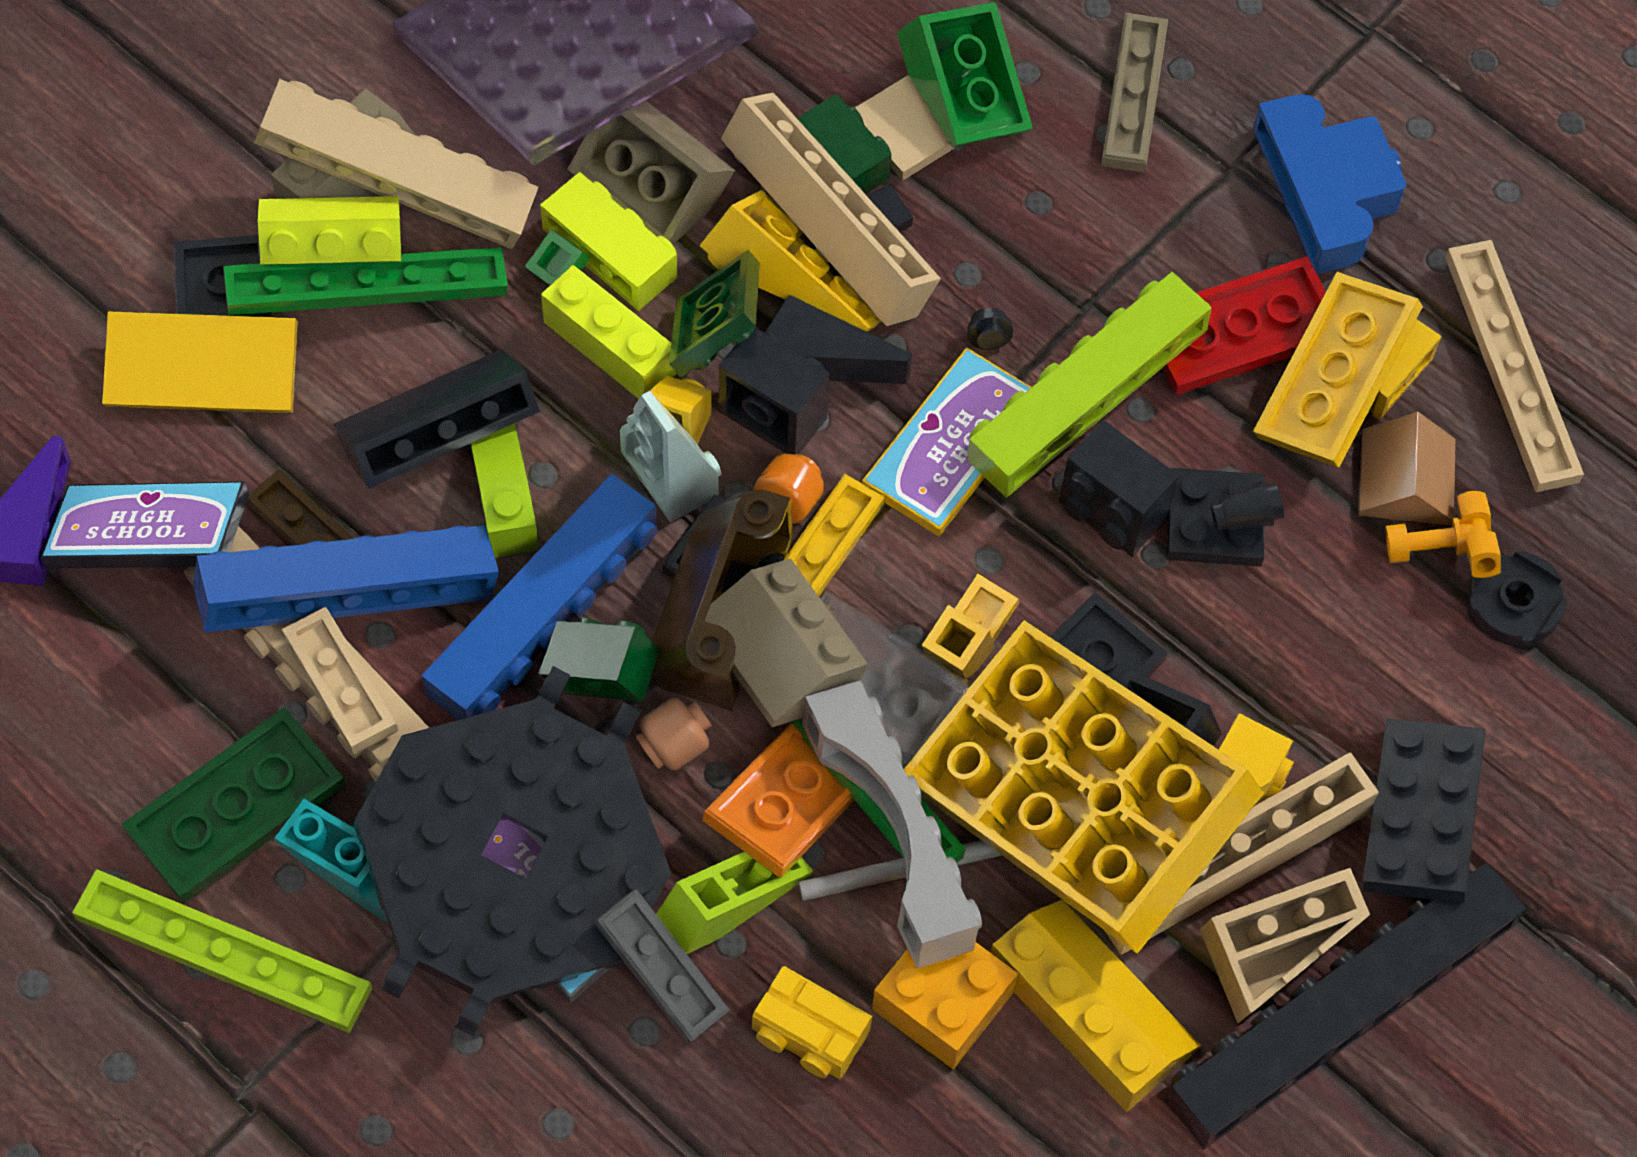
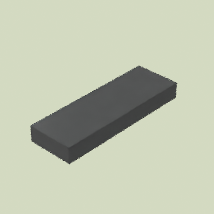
[594,889,729,1043]

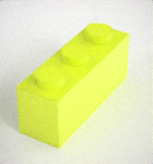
[540,172,677,311]
[258,196,401,265]
[541,265,676,399]

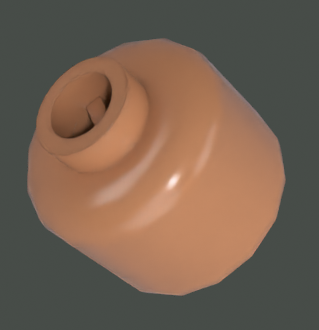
[636,697,712,771]

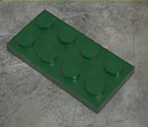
[122,707,345,904]

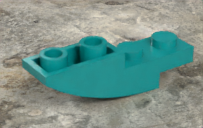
[275,799,389,924]

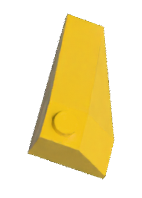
[700,190,881,332]

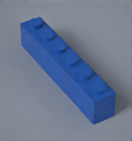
[421,473,658,720]
[193,525,499,633]

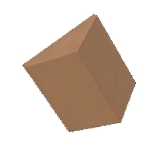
[1358,412,1455,525]

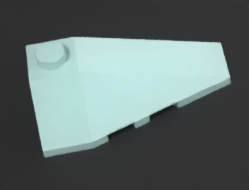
[620,391,721,523]

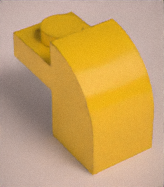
[922,574,1020,678]

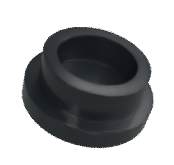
[967,308,1013,350]

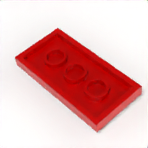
[1162,256,1326,395]

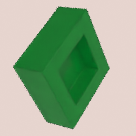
[525,229,591,285]

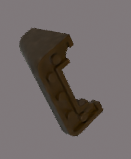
[650,490,794,711]

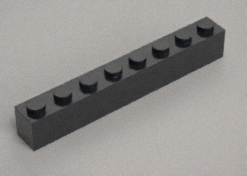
[1166,862,1526,1150]

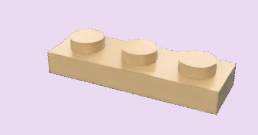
[282,607,398,755]

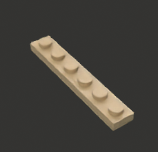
[1445,240,1584,492]

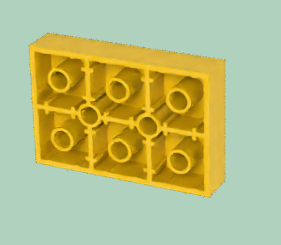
[904,620,1264,954]

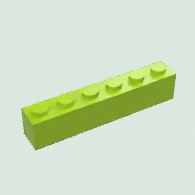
[968,272,1212,498]

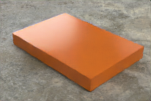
[702,723,854,878]

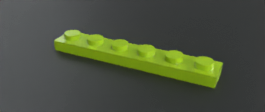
[72,869,372,1033]

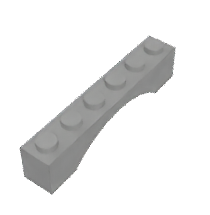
[802,680,982,969]

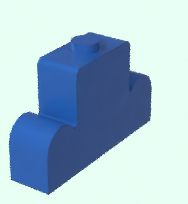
[1253,94,1406,274]

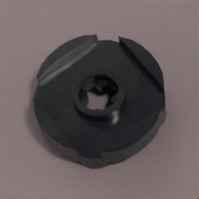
[1467,552,1567,649]

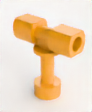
[1385,491,1501,578]

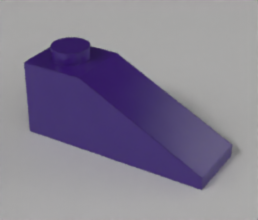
[0,436,71,586]

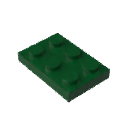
[669,249,760,377]

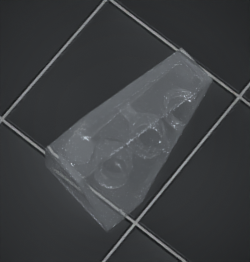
[821,591,973,765]

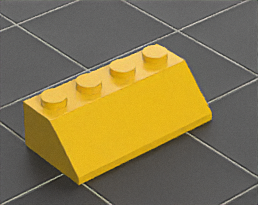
[991,900,1201,1113]

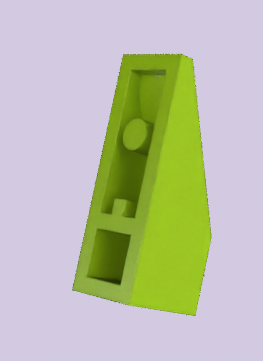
[470,423,539,558]
[656,851,813,954]

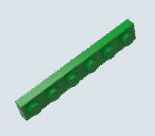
[223,247,508,315]

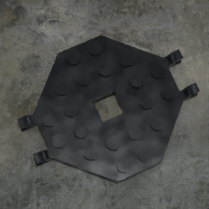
[353,666,671,1036]

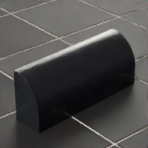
[333,349,540,488]

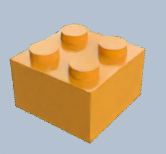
[872,942,1018,1070]

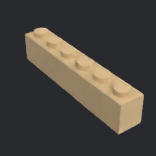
[254,79,538,249]
[721,93,941,326]
[1104,752,1379,955]

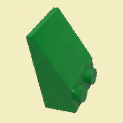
[896,2,1033,147]

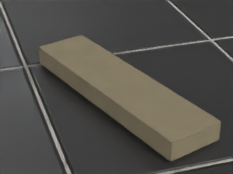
[1101,12,1168,173]

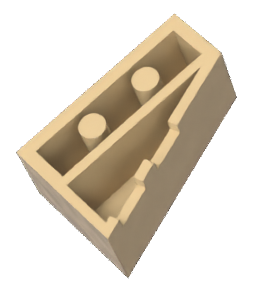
[1200,868,1370,1023]

